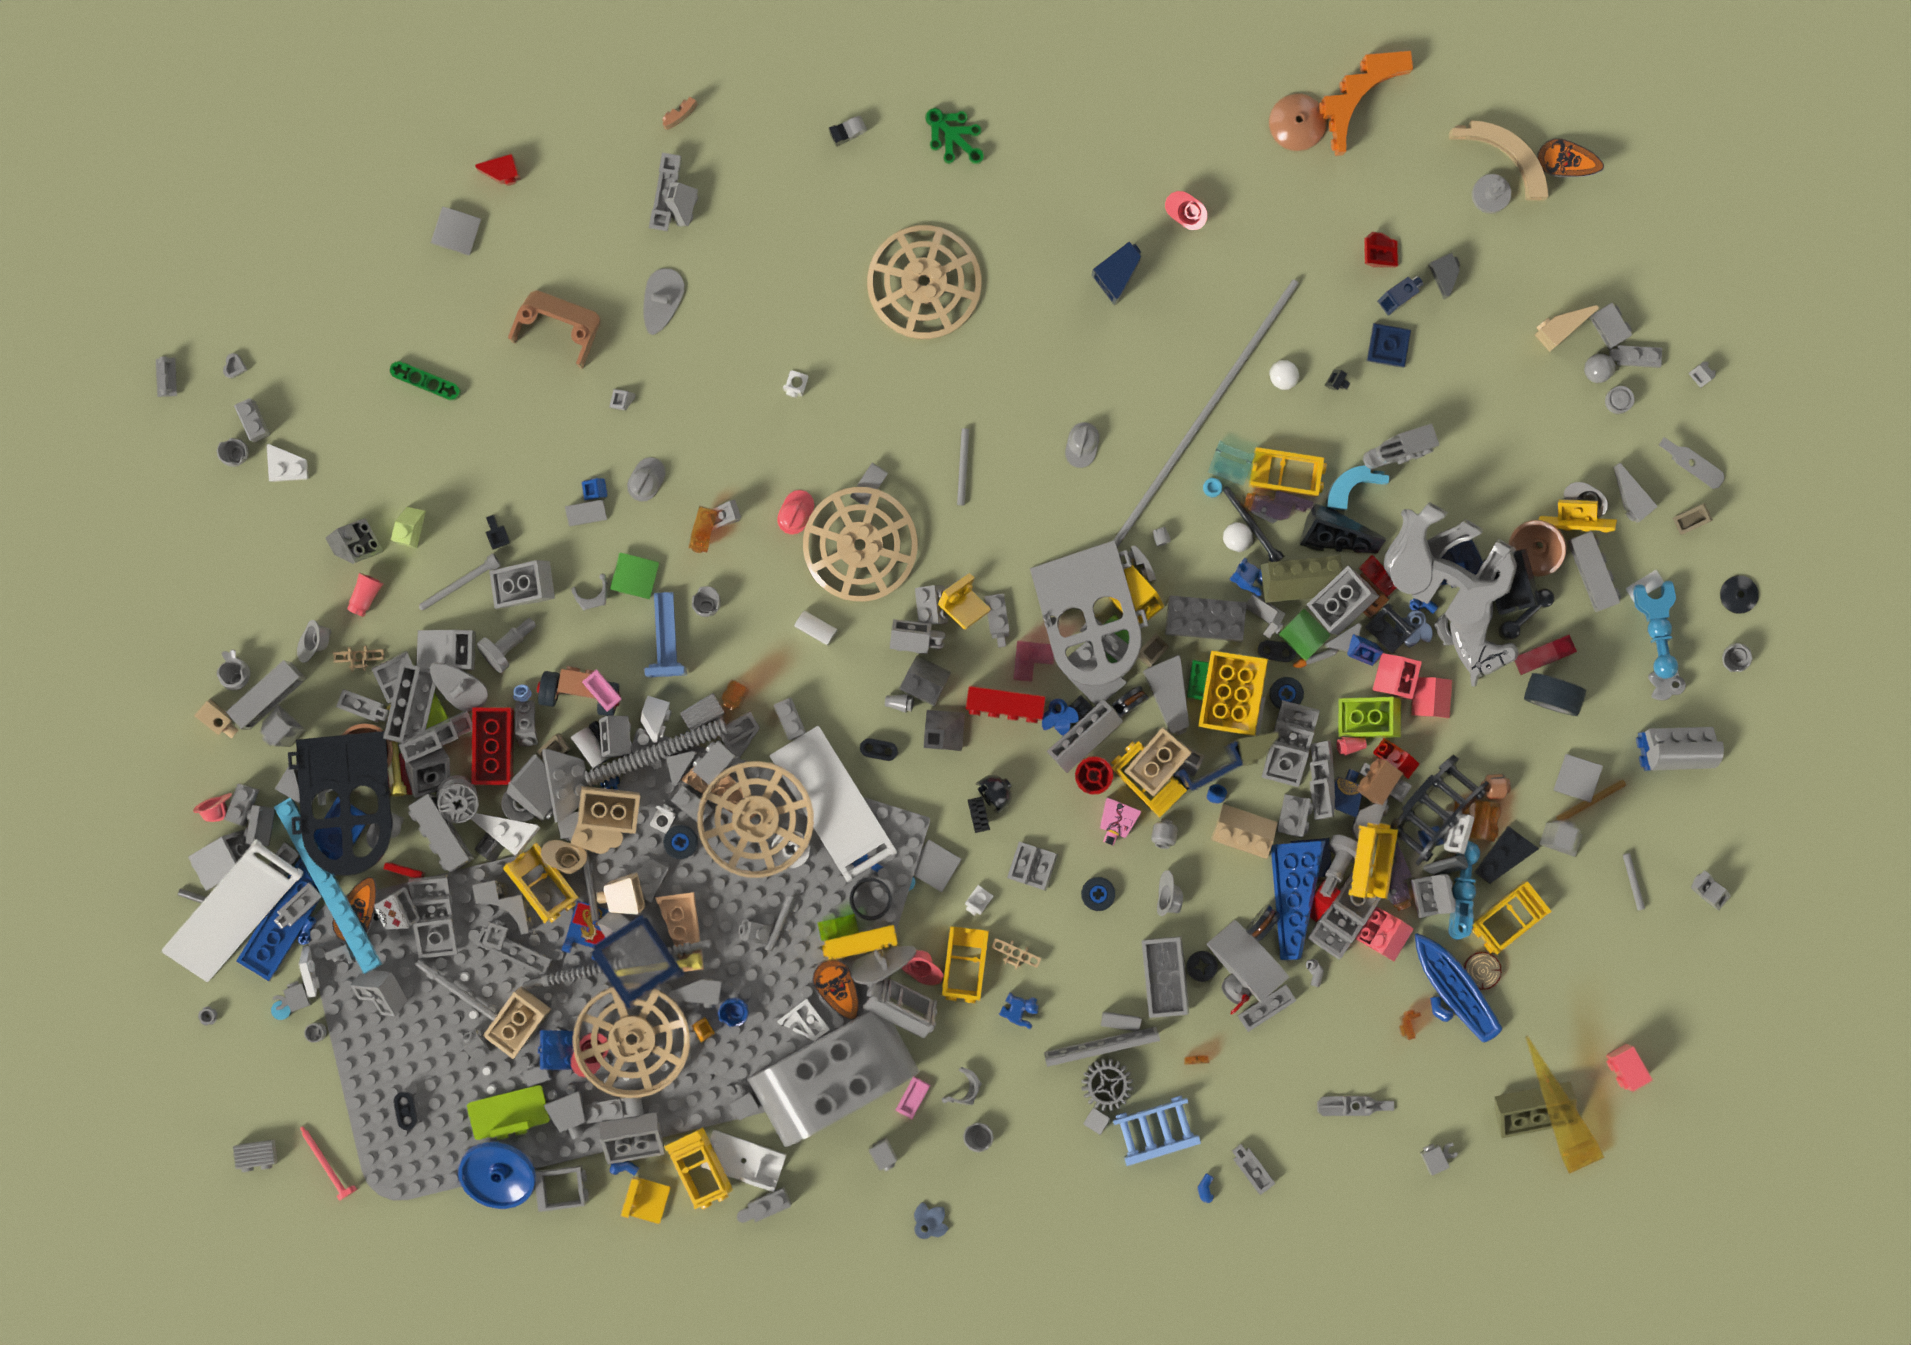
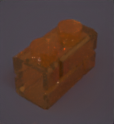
[721,680,750,711]

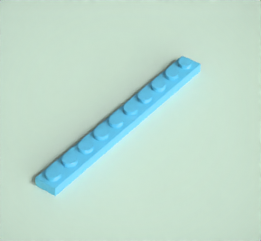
[274,798,382,974]

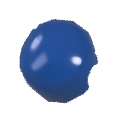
[718,998,749,1027]

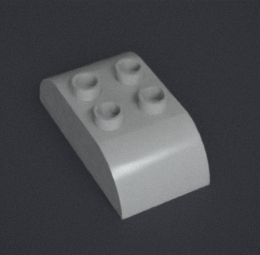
[747,1011,920,1147]

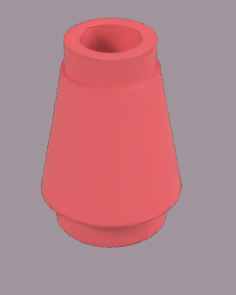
[1337,737,1366,756]

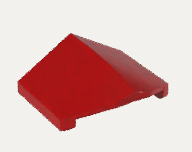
[1364,231,1398,268]

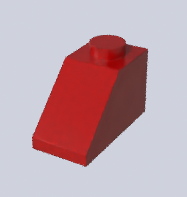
[475,154,520,186]
[1310,880,1341,922]

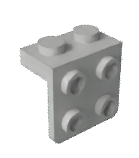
[1411,874,1456,918]

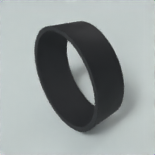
[849,878,892,920]

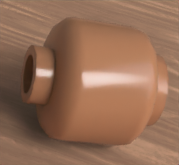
[1481,774,1511,799]

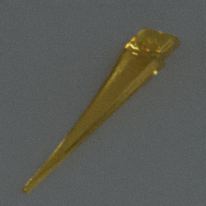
[1525,1036,1604,1174]

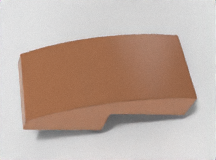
[662,97,698,130]

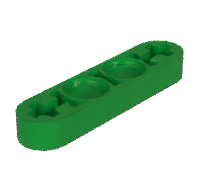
[389,361,461,401]

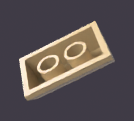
[577,786,640,834]
[1211,804,1278,859]

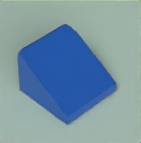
[582,478,607,501]

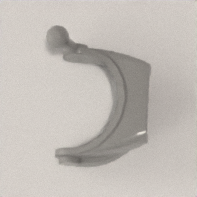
[571,574,608,611]
[1434,612,1454,645]
[942,1067,982,1105]

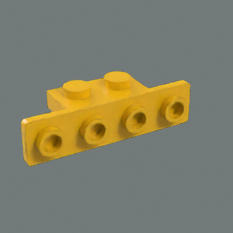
[1539,499,1617,533]

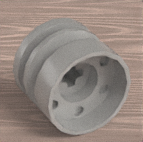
[436,775,478,823]

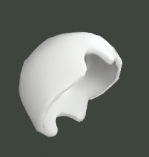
[1269,360,1299,390]
[1223,522,1253,552]

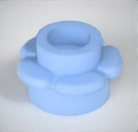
[513,684,532,702]

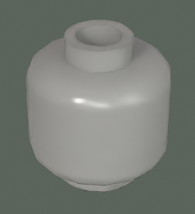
[1151,819,1178,849]

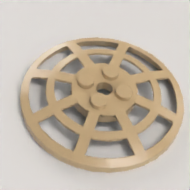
[867,225,981,339]
[803,487,918,602]
[697,761,814,878]
[573,983,690,1098]

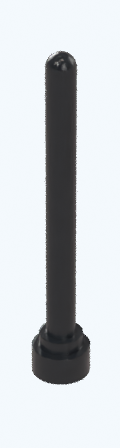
[1223,486,1285,562]

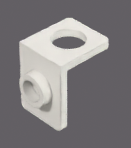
[783,370,808,398]
[650,804,676,833]

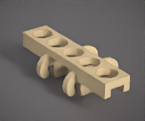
[333,646,384,672]
[991,938,1041,969]

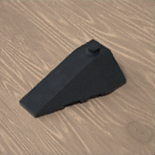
[1300,503,1386,554]

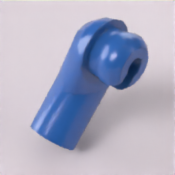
[1410,598,1439,614]
[298,916,316,945]

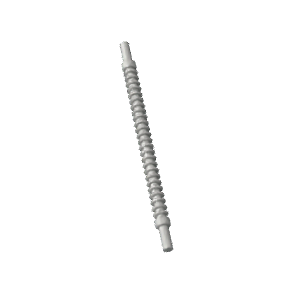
[523,940,711,990]

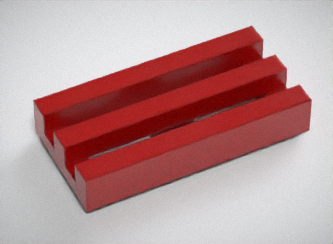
[383,862,425,878]

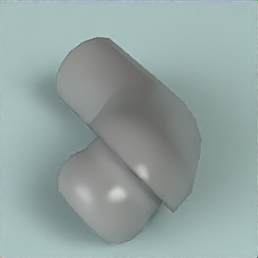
[1306,959,1324,987]

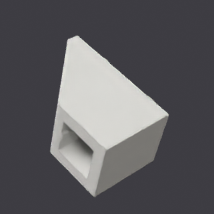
[641,696,672,743]

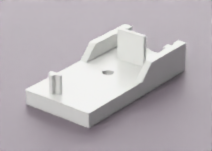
[701,1130,787,1192]

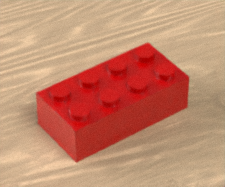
[966,686,1045,724]
[472,707,514,785]

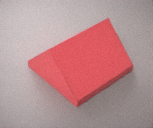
[1411,677,1452,718]

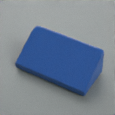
[1347,634,1384,666]

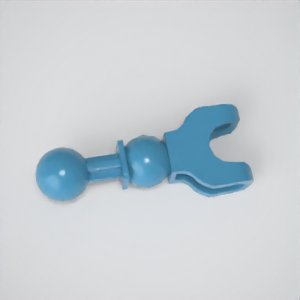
[1633,580,1678,679]
[1448,841,1480,940]

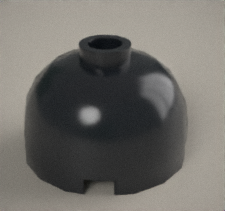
[976,775,1012,814]

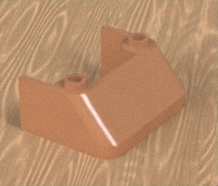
[508,291,600,369]

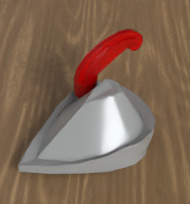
[1221,973,1252,1015]

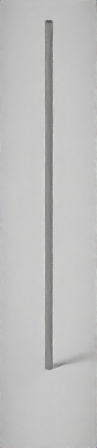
[1113,279,1299,548]

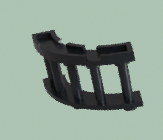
[1390,754,1489,865]

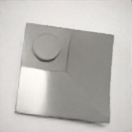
[371,651,413,703]

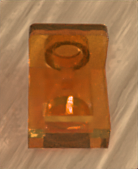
[1399,1009,1421,1040]

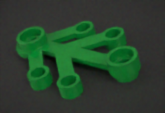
[925,108,984,165]

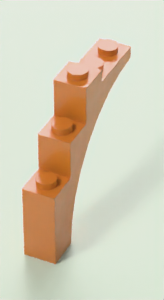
[1319,51,1413,156]

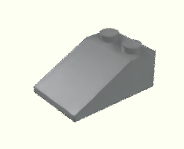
[489,560,555,609]
[1059,641,1127,706]

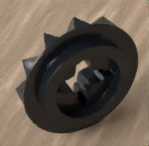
[1187,951,1217,982]

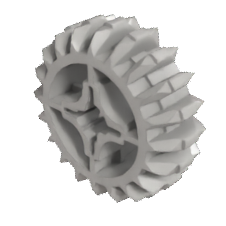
[1081,1059,1133,1111]

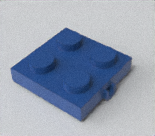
[538,1030,574,1070]

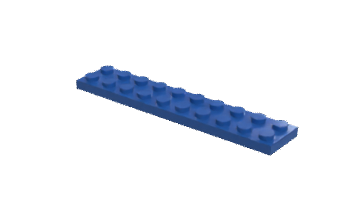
[236,797,367,981]

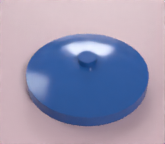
[458,1142,536,1209]

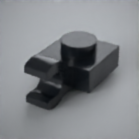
[485,515,511,550]

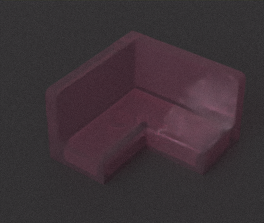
[1013,641,1054,682]

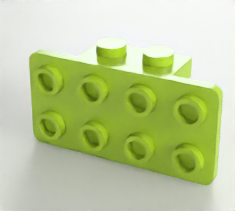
[467,1085,550,1140]

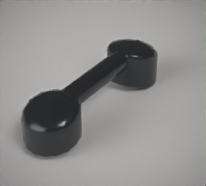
[1499,588,1555,640]

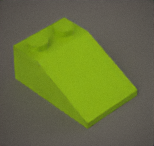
[1338,697,1401,738]

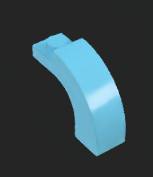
[1326,465,1389,511]

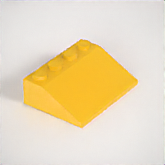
[1198,651,1268,736]

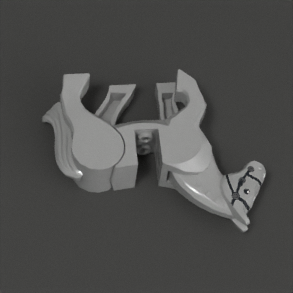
[1384,502,1519,686]

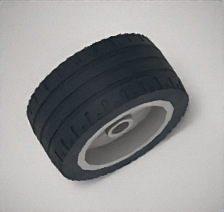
[1524,673,1586,716]

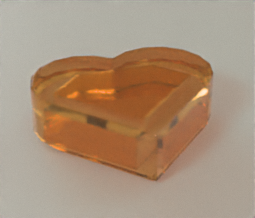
[1184,1056,1210,1065]

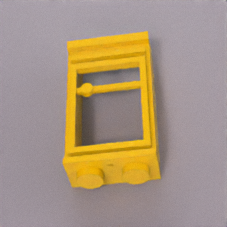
[1249,447,1327,497]
[1111,741,1187,817]
[1349,823,1398,899]
[503,842,578,924]
[1472,881,1552,955]
[822,925,898,960]
[942,926,989,1003]
[664,1127,733,1210]

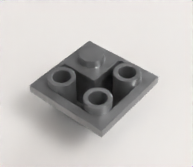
[326,518,383,564]
[924,710,965,751]

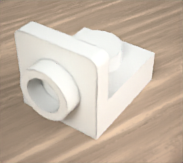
[965,885,993,916]

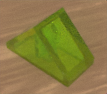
[817,914,859,941]

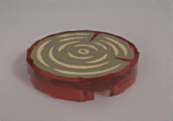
[1463,951,1502,990]

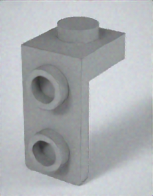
[1246,593,1285,639]
[515,700,538,747]

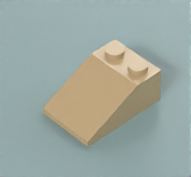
[1535,305,1599,352]
[1124,727,1192,797]
[483,986,552,1059]

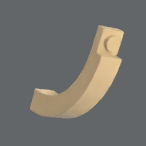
[1450,121,1548,200]

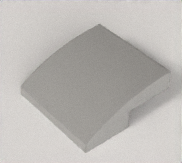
[431,207,481,255]
[1007,842,1058,891]

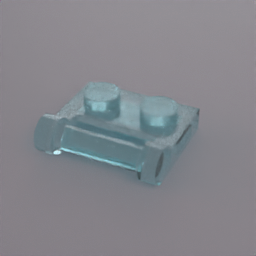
[1208,441,1256,486]

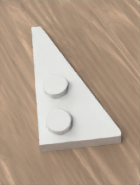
[471,813,540,857]

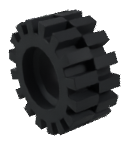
[968,796,990,833]

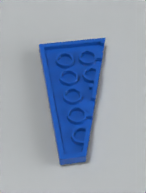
[1271,841,1325,960]

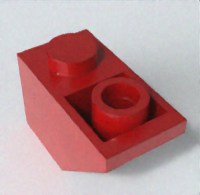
[1373,738,1420,779]

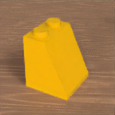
[1108,564,1165,624]

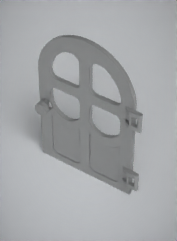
[1030,540,1149,686]

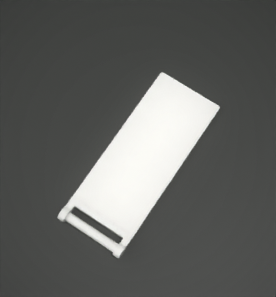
[770,726,897,883]
[162,839,303,982]

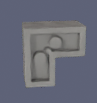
[350,970,407,1016]

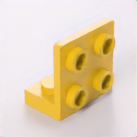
[938,573,991,629]
[621,1176,670,1224]

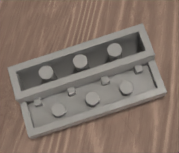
[384,663,436,743]
[1645,727,1724,770]

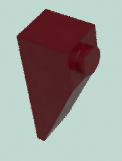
[1514,634,1577,675]

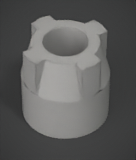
[1153,527,1171,546]

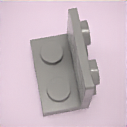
[1277,794,1313,837]

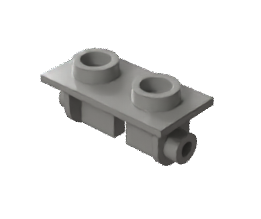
[156,357,177,397]

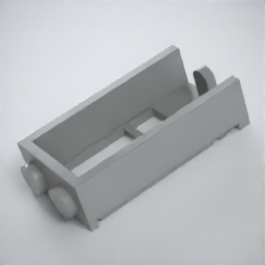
[863,977,938,1038]

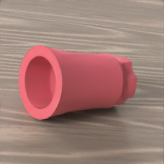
[347,573,384,617]

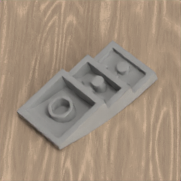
[1262,700,1319,787]
[1308,872,1381,960]
[408,875,458,959]
[1206,920,1289,1002]

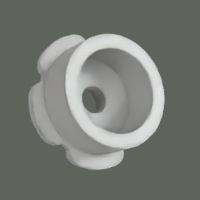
[198,1007,217,1026]

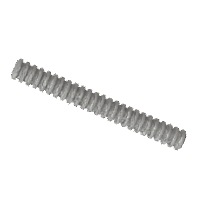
[584,718,728,787]

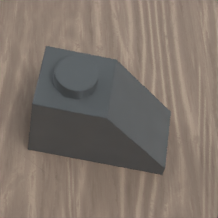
[1428,253,1460,300]

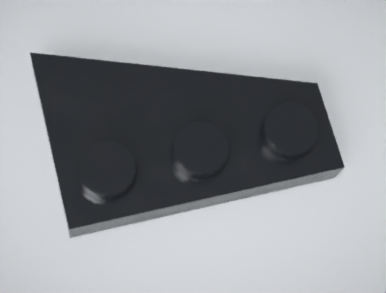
[1474,826,1539,884]

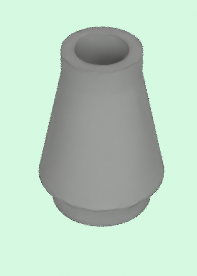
[885,694,914,713]

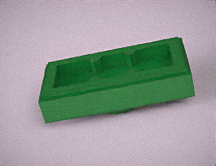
[1186,660,1209,700]

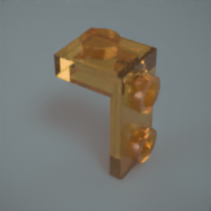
[688,506,717,553]

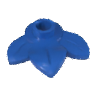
[1042,698,1079,736]

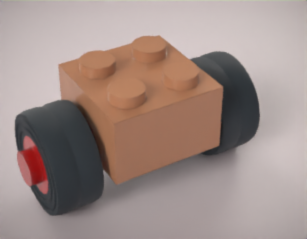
[537,666,621,716]

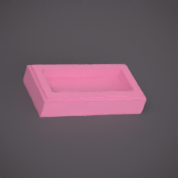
[582,670,622,711]
[895,1076,930,1119]

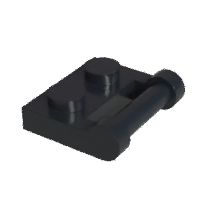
[1365,603,1417,654]

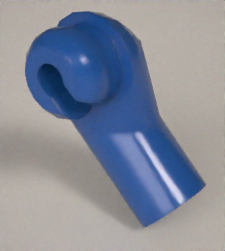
[1430,996,1453,1022]
[610,1161,639,1176]
[1198,1173,1214,1203]

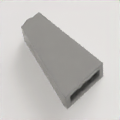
[1143,655,1189,736]

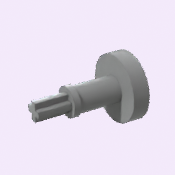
[1472,174,1511,214]
[476,618,536,673]
[1320,835,1358,897]

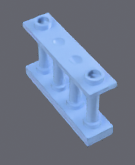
[1113,1095,1201,1166]

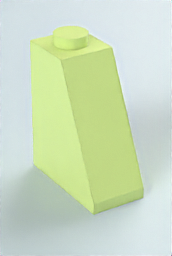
[391,507,426,548]

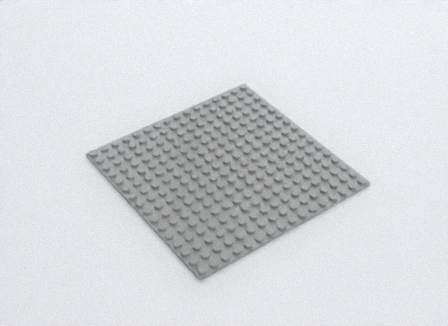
[546,728,930,1086]

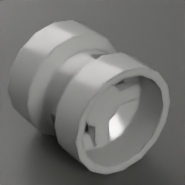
[304,1022,327,1043]

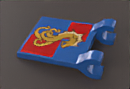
[562,901,609,960]

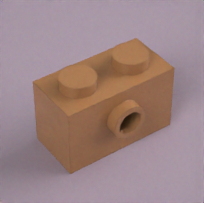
[1357,758,1403,805]

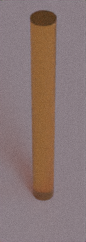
[1556,779,1626,821]

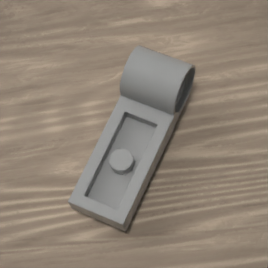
[584,1097,644,1124]

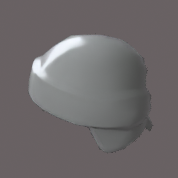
[217,649,250,691]

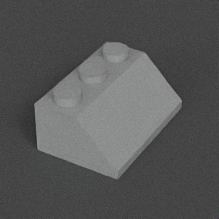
[1306,566,1379,635]
[599,1112,665,1164]

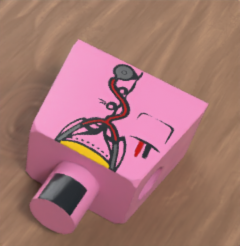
[1100,798,1141,846]

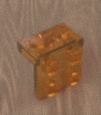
[1454,798,1501,842]

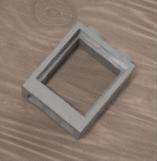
[535,1165,589,1212]

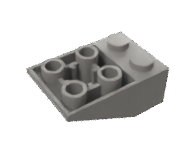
[417,630,476,670]

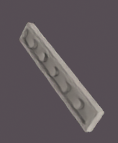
[1044,1027,1160,1067]

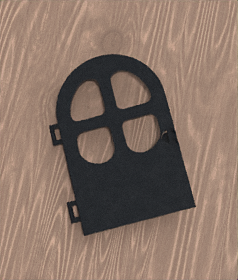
[288,731,392,876]

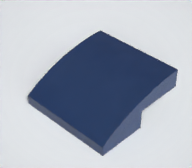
[1441,538,1484,588]

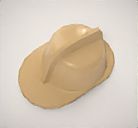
[541,840,587,874]

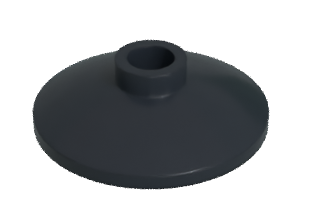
[1720,576,1759,614]

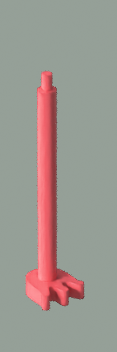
[300,1126,357,1201]

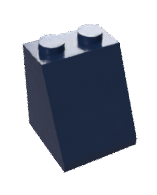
[1091,241,1141,305]

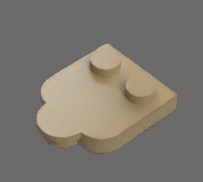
[570,823,623,854]

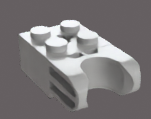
[1363,424,1439,469]

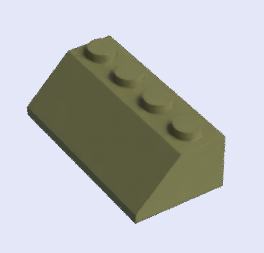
[1261,555,1343,603]
[1233,732,1279,766]
[1494,1081,1577,1138]

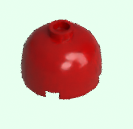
[1075,756,1113,795]

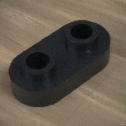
[1257,640,1296,663]
[860,738,898,761]
[394,1091,418,1130]

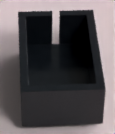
[1484,549,1541,615]

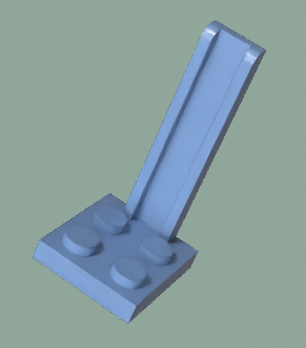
[645,592,688,678]

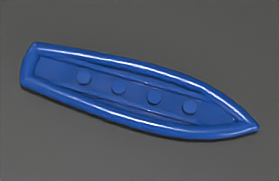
[1415,933,1503,1043]

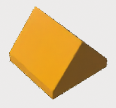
[691,1017,715,1042]

